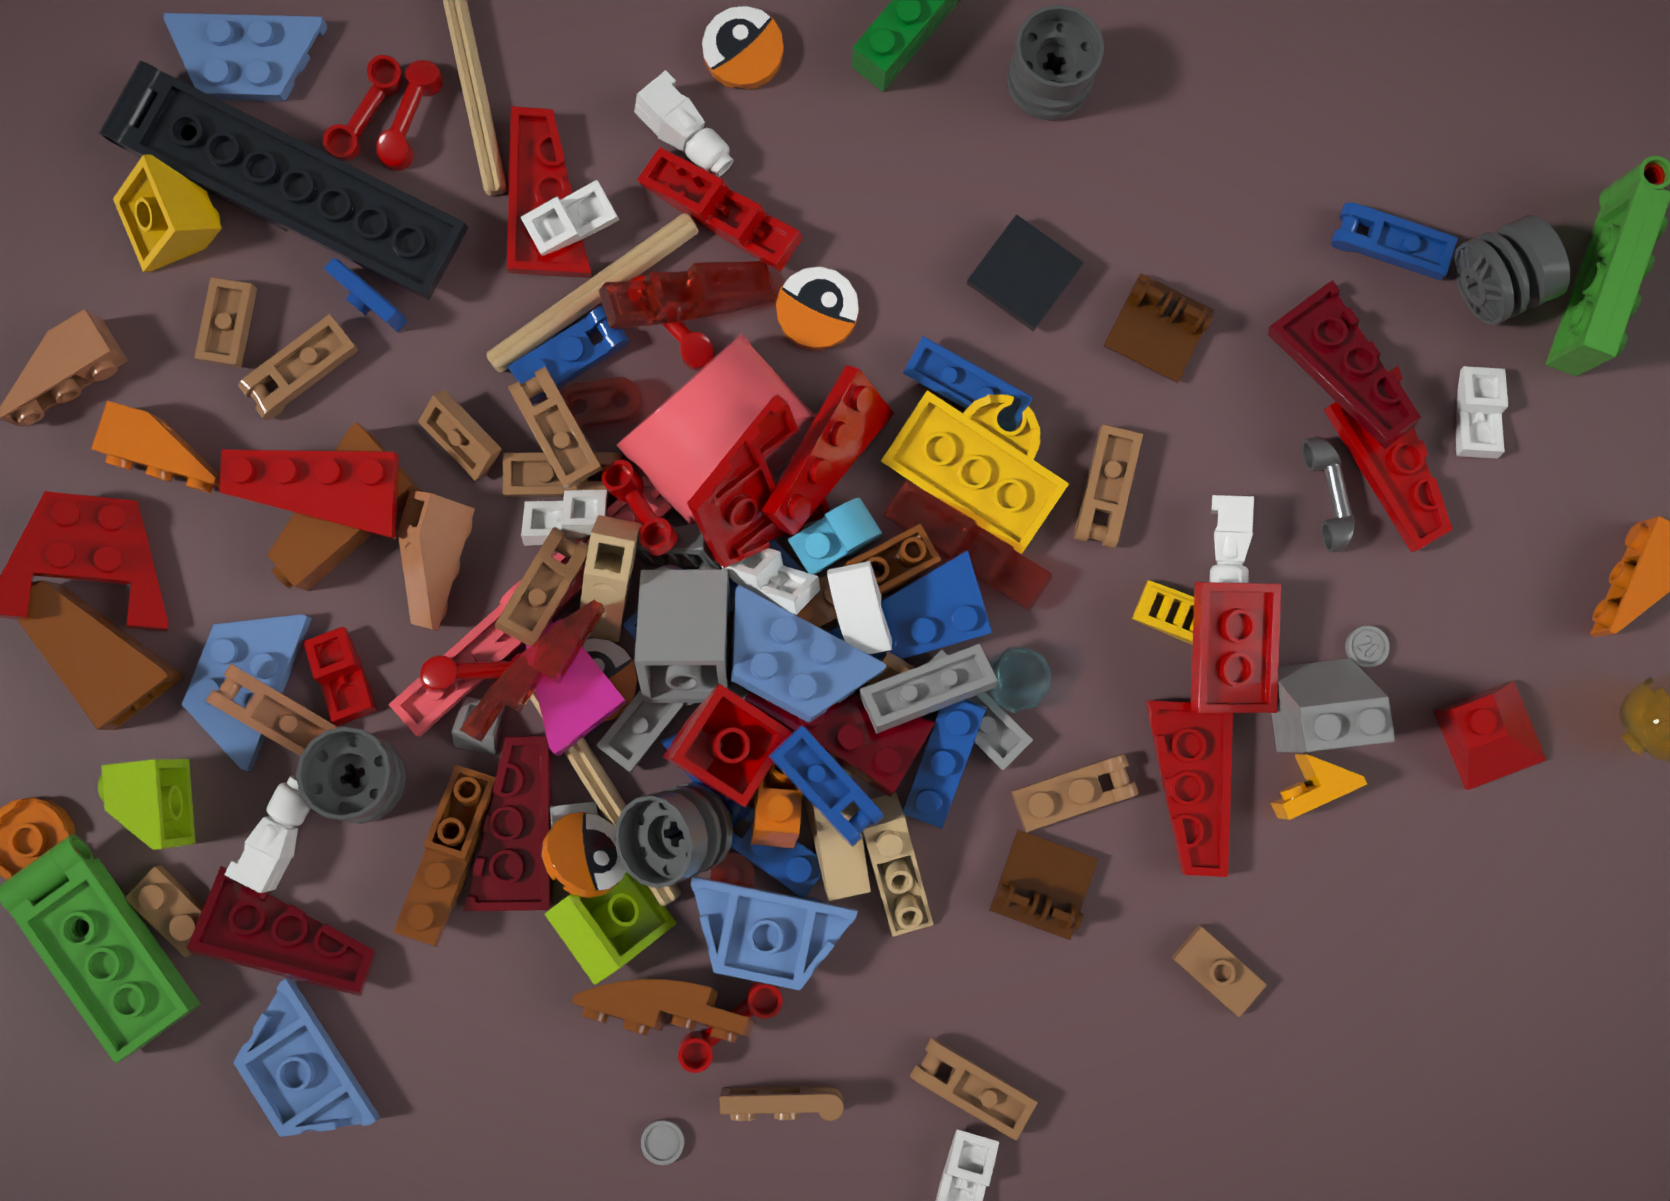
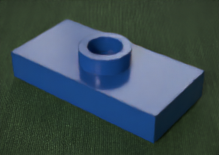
[324,258,407,333]

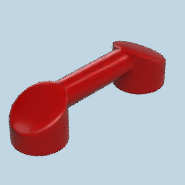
[323,55,403,161]
[376,60,443,171]
[624,275,715,371]
[602,460,678,556]
[419,652,535,693]
[678,981,783,1073]

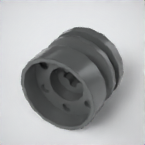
[1006,5,1105,120]
[1453,215,1570,326]
[296,727,407,824]
[615,782,733,888]

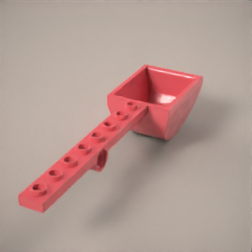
[388,333,817,737]

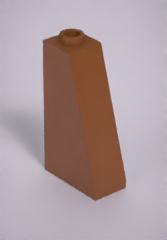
[267,422,422,591]
[16,580,184,730]

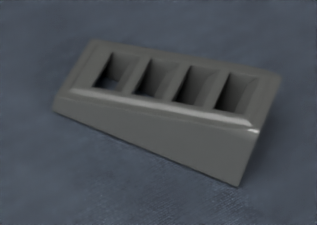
[636,523,721,570]

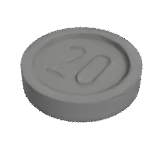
[1345,626,1390,668]
[641,1119,685,1165]

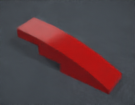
[637,147,803,272]

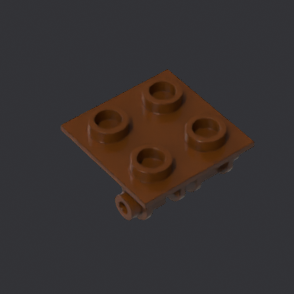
[1103,273,1214,383]
[989,829,1098,940]

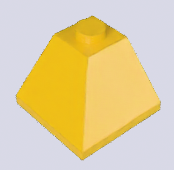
[113,155,222,272]

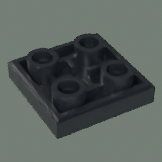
[966,214,1084,332]

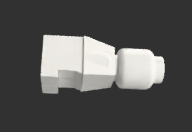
[634,70,734,177]
[1209,495,1254,583]
[224,775,310,893]

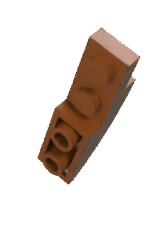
[792,523,941,629]
[393,764,495,948]
[571,979,754,1043]

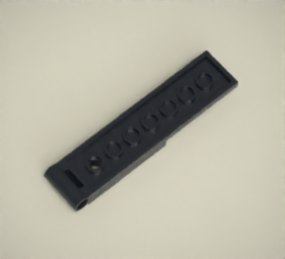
[99,61,469,300]

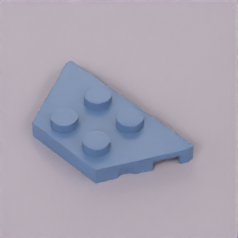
[163,13,327,102]
[731,585,887,723]
[182,614,312,771]
[691,876,858,990]
[233,978,380,1137]

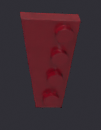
[1267,280,1421,449]
[744,691,935,797]
[463,736,553,911]
[187,866,376,996]

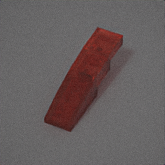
[599,261,778,329]
[883,480,1053,612]
[459,600,605,742]

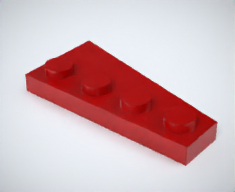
[507,106,591,278]
[762,365,894,535]
[219,449,399,540]
[1145,700,1233,877]

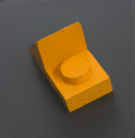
[1271,754,1367,820]

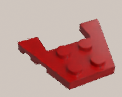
[687,394,830,568]
[0,491,168,631]

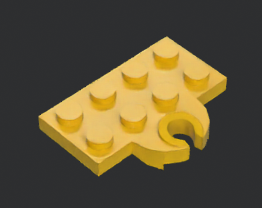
[881,390,1069,554]

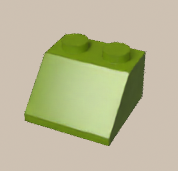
[98,759,196,850]
[544,870,677,985]

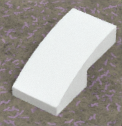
[521,180,620,256]
[1456,366,1508,459]
[521,490,608,546]
[721,548,820,615]
[827,561,892,654]
[935,1129,999,1201]

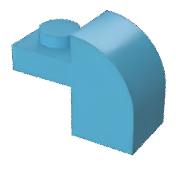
[788,498,883,575]

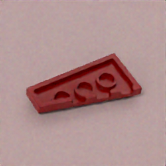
[1324,366,1453,553]

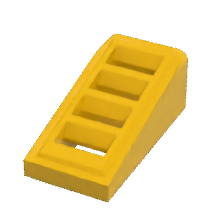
[1131,580,1194,645]

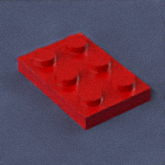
[1190,582,1281,713]

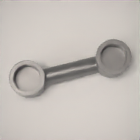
[1302,436,1355,553]

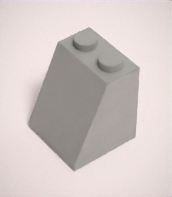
[635,567,730,703]
[1271,658,1395,752]

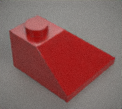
[1433,681,1546,790]
[663,684,792,807]

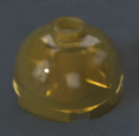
[1619,676,1670,762]

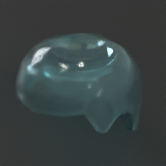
[989,646,1051,714]

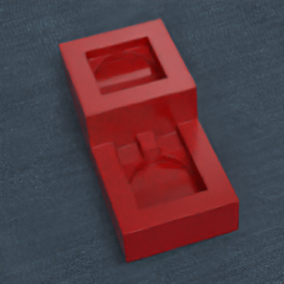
[303,626,377,726]

